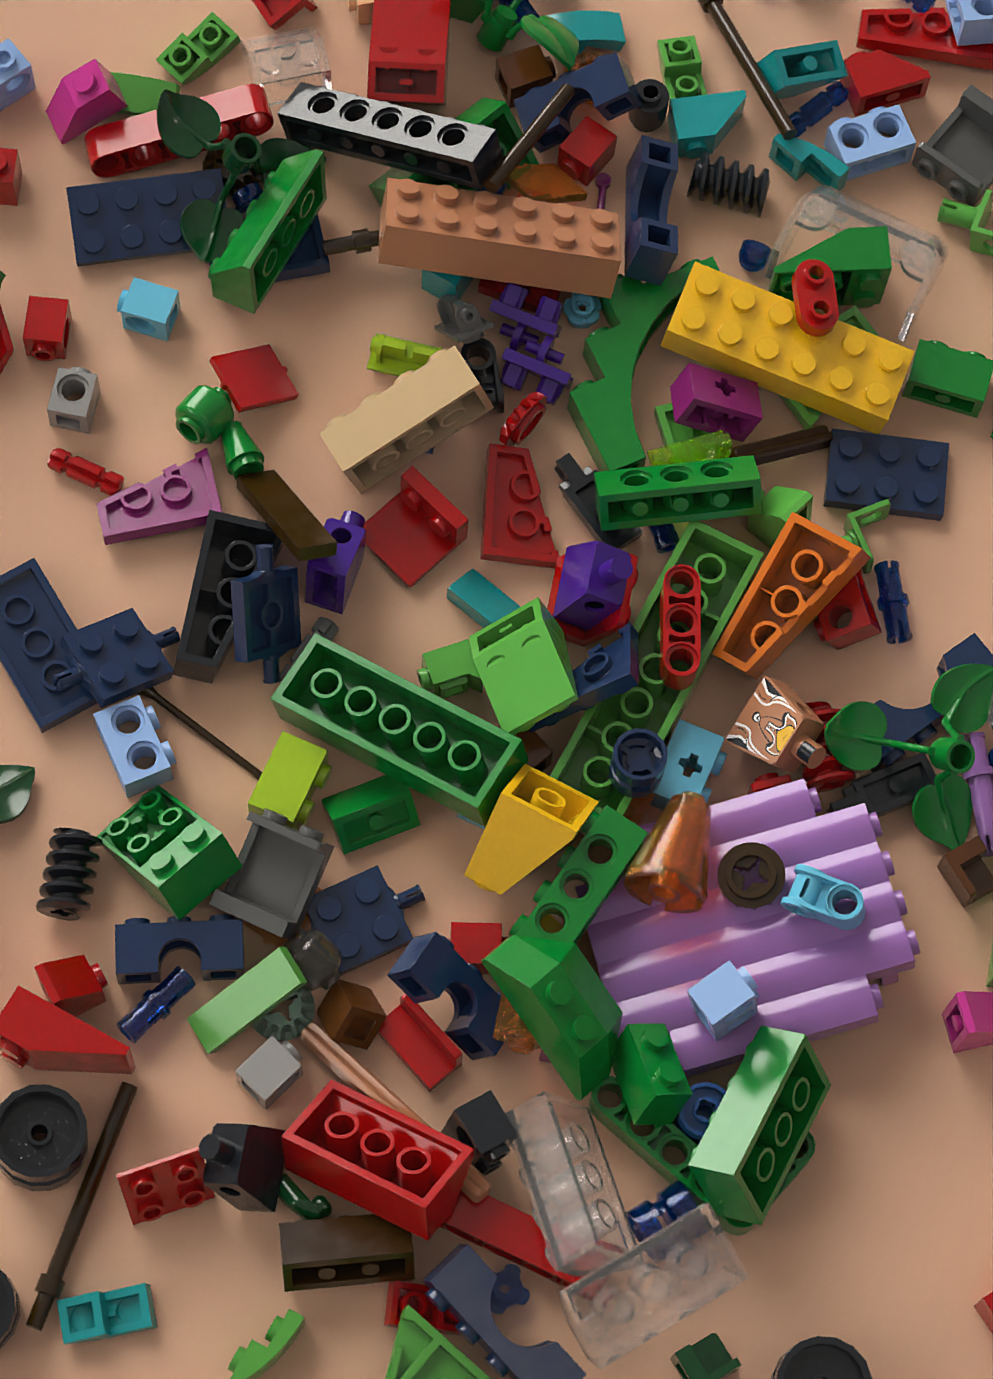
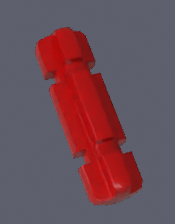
[47,448,124,496]

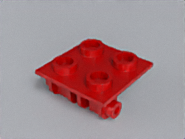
[116,1146,215,1225]

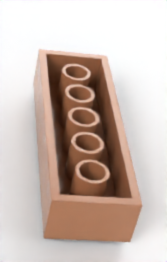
[378,178,621,298]

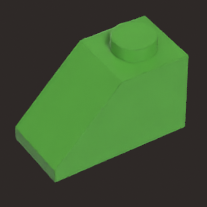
[747,486,813,549]

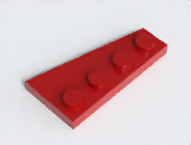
[856,7,993,70]

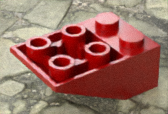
[367,0,451,106]

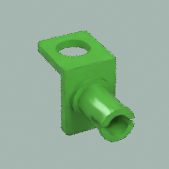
[938,189,993,256]
[842,499,891,574]

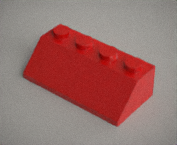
[281,1079,475,1241]

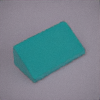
[447,568,521,628]

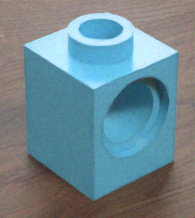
[117,277,180,341]

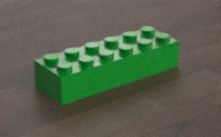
[270,633,529,827]

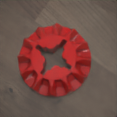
[499,392,547,446]

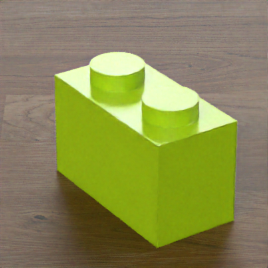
[248,731,332,830]

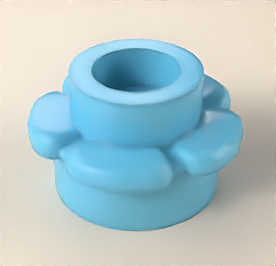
[563,293,601,329]

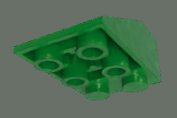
[768,226,892,309]
[96,785,243,921]

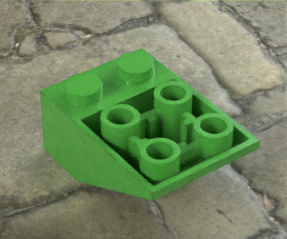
[469,597,578,735]

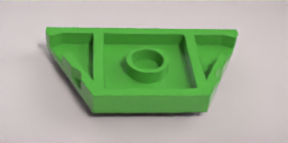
[385,1305,491,1379]

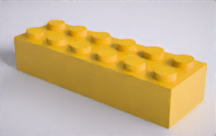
[660,262,915,434]

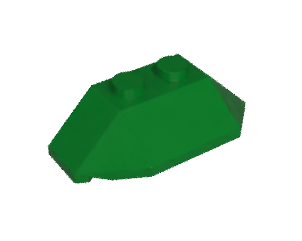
[481,935,623,1101]

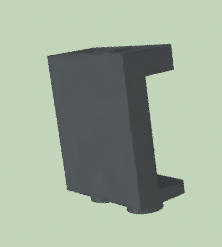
[911,84,993,207]
[209,808,335,939]

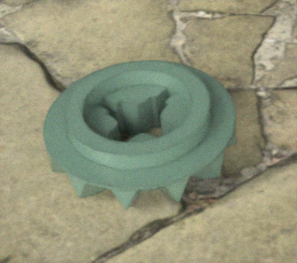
[252,985,315,1041]

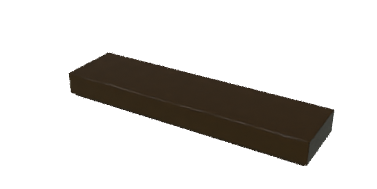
[237,470,337,562]

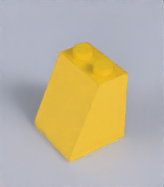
[464,764,599,895]

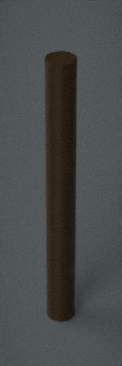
[484,83,575,193]

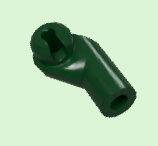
[278,1173,332,1220]

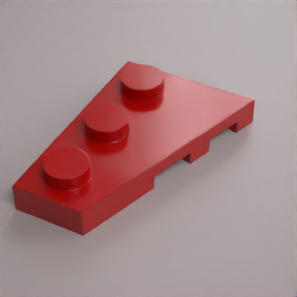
[480,443,560,569]

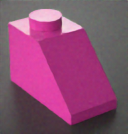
[46,58,128,144]
[942,991,993,1053]

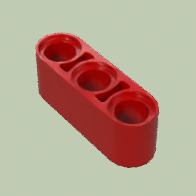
[659,564,701,690]

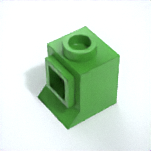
[417,639,483,699]

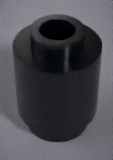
[628,79,669,132]

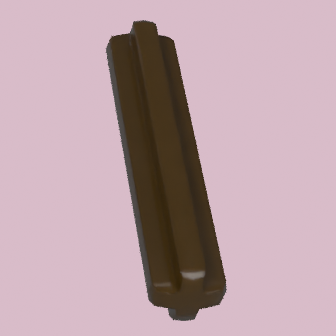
[729,425,833,466]

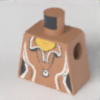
[724,675,826,772]

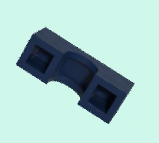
[513,52,642,153]
[115,914,245,984]
[387,932,521,1060]

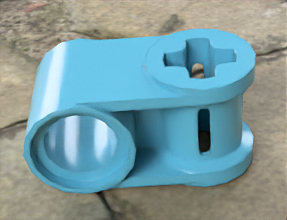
[780,864,866,930]

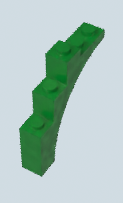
[567,256,719,472]

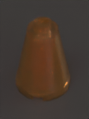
[624,791,711,914]

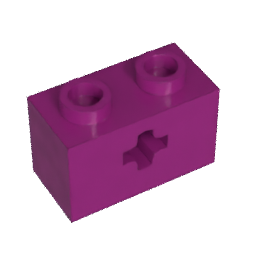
[670,363,763,442]

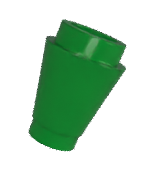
[221,421,265,480]

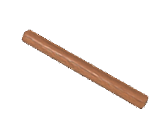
[300,1022,492,1203]

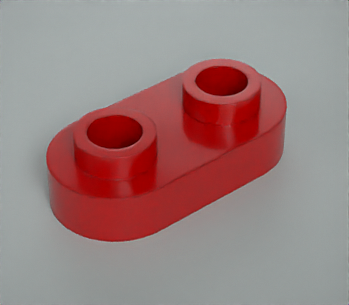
[792,259,839,337]

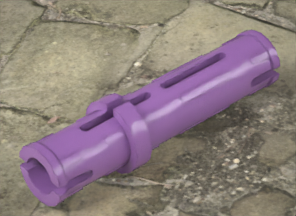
[962,732,993,857]

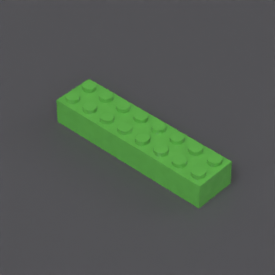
[550,521,764,817]

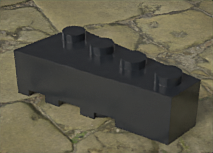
[173,510,284,684]

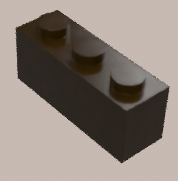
[279,1214,415,1292]

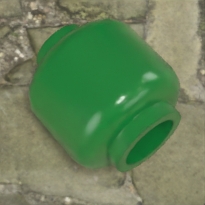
[175,385,234,444]

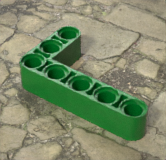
[589,1076,816,1236]

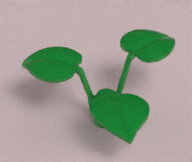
[477,0,579,71]
[824,664,993,850]

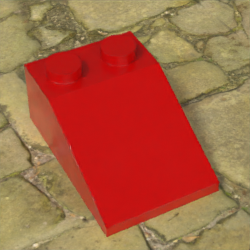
[0,985,136,1074]

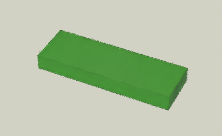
[187,947,307,1054]

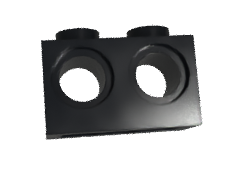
[441,1090,518,1176]

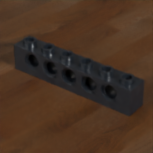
[277,82,504,190]

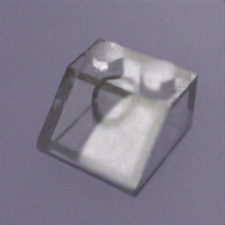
[241,26,331,106]

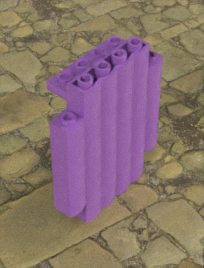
[575,778,920,1077]

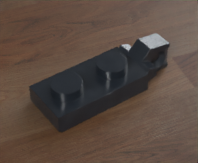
[554,453,642,550]
[826,753,936,818]

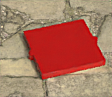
[209,344,299,412]

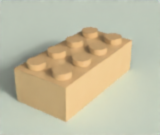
[319,346,494,493]

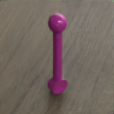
[596,173,611,209]

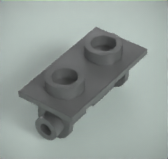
[434,294,494,344]

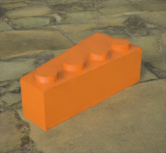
[712,512,870,680]

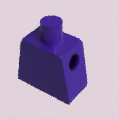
[304,511,366,614]
[553,541,633,631]

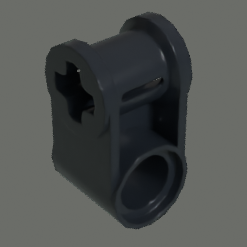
[461,338,505,414]

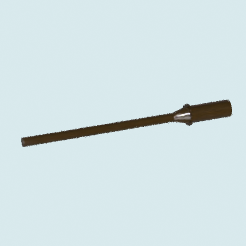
[137,687,262,780]

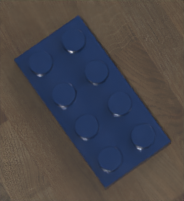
[66,168,226,267]
[0,558,97,733]

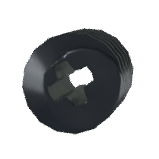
[686,151,770,217]
[36,828,103,921]

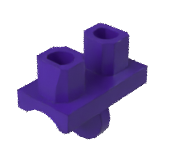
[489,283,563,352]
[501,335,574,405]

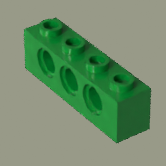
[594,455,762,531]
[509,805,649,944]

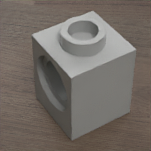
[47,367,100,434]
[235,1036,303,1110]

